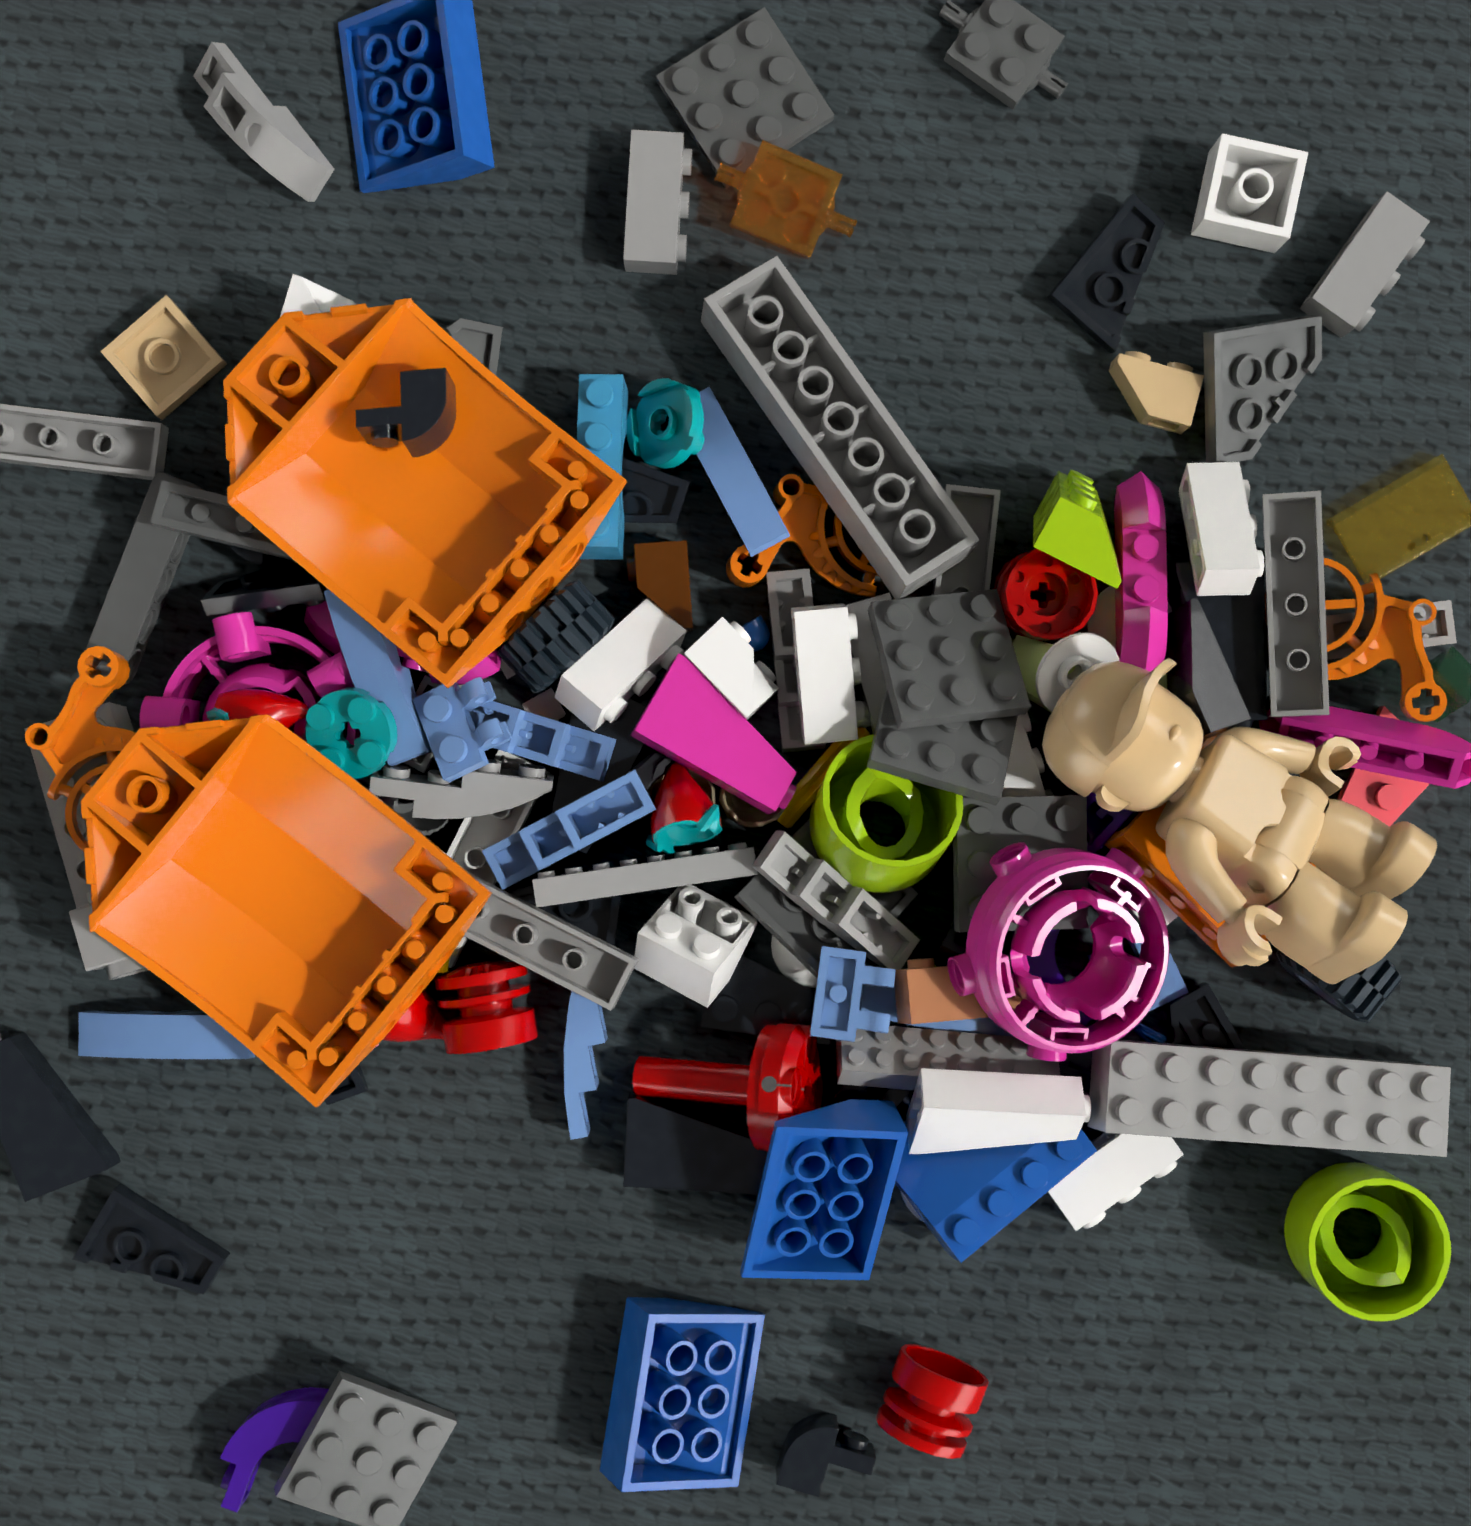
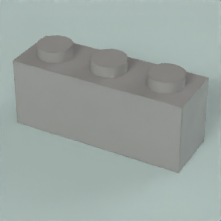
[623,130,692,275]
[1299,191,1430,338]

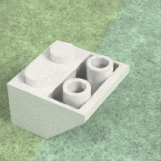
[634,885,758,1008]

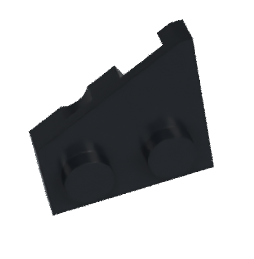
[1166,982,1245,1049]

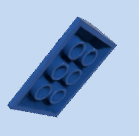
[338,0,495,193]
[740,1099,908,1280]
[895,1120,1098,1263]
[599,1297,765,1492]

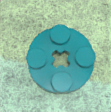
[626,378,705,469]
[306,688,397,779]

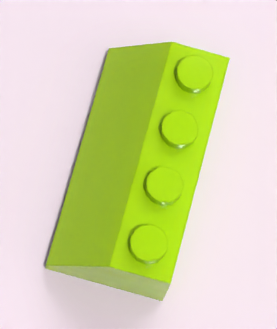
[1033,470,1122,589]

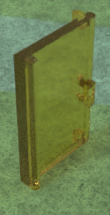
[1326,454,1471,584]

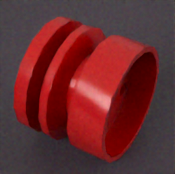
[992,549,1098,641]
[434,960,538,1054]
[876,1344,989,1459]

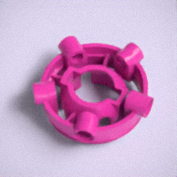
[140,612,360,745]
[947,842,1169,1062]

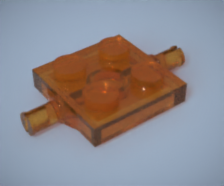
[714,140,857,259]

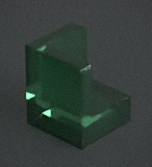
[1429,646,1471,723]

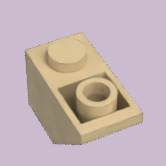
[1109,351,1204,434]

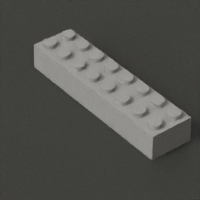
[701,256,979,599]
[1088,1040,1451,1157]

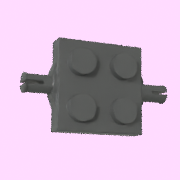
[939,0,1069,110]

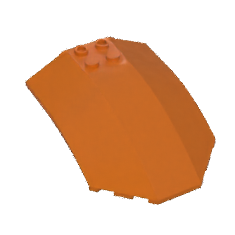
[223,298,627,688]
[81,714,492,1107]

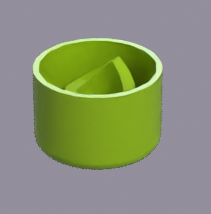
[810,734,963,893]
[1284,1162,1451,1321]

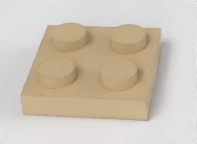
[100,295,227,420]

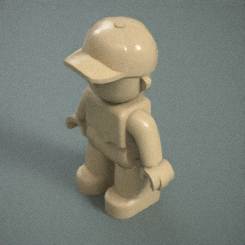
[1042,658,1437,984]

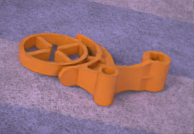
[726,474,879,597]
[1265,558,1447,722]
[25,646,136,852]

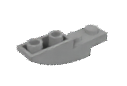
[193,42,334,202]
[369,758,554,819]

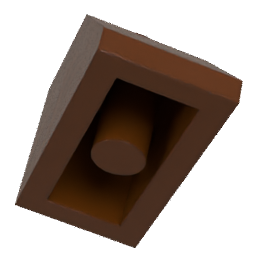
[627,540,693,632]

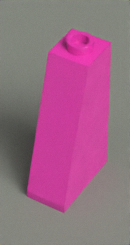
[630,653,797,814]

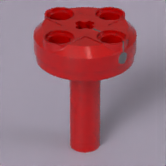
[633,1023,823,1152]

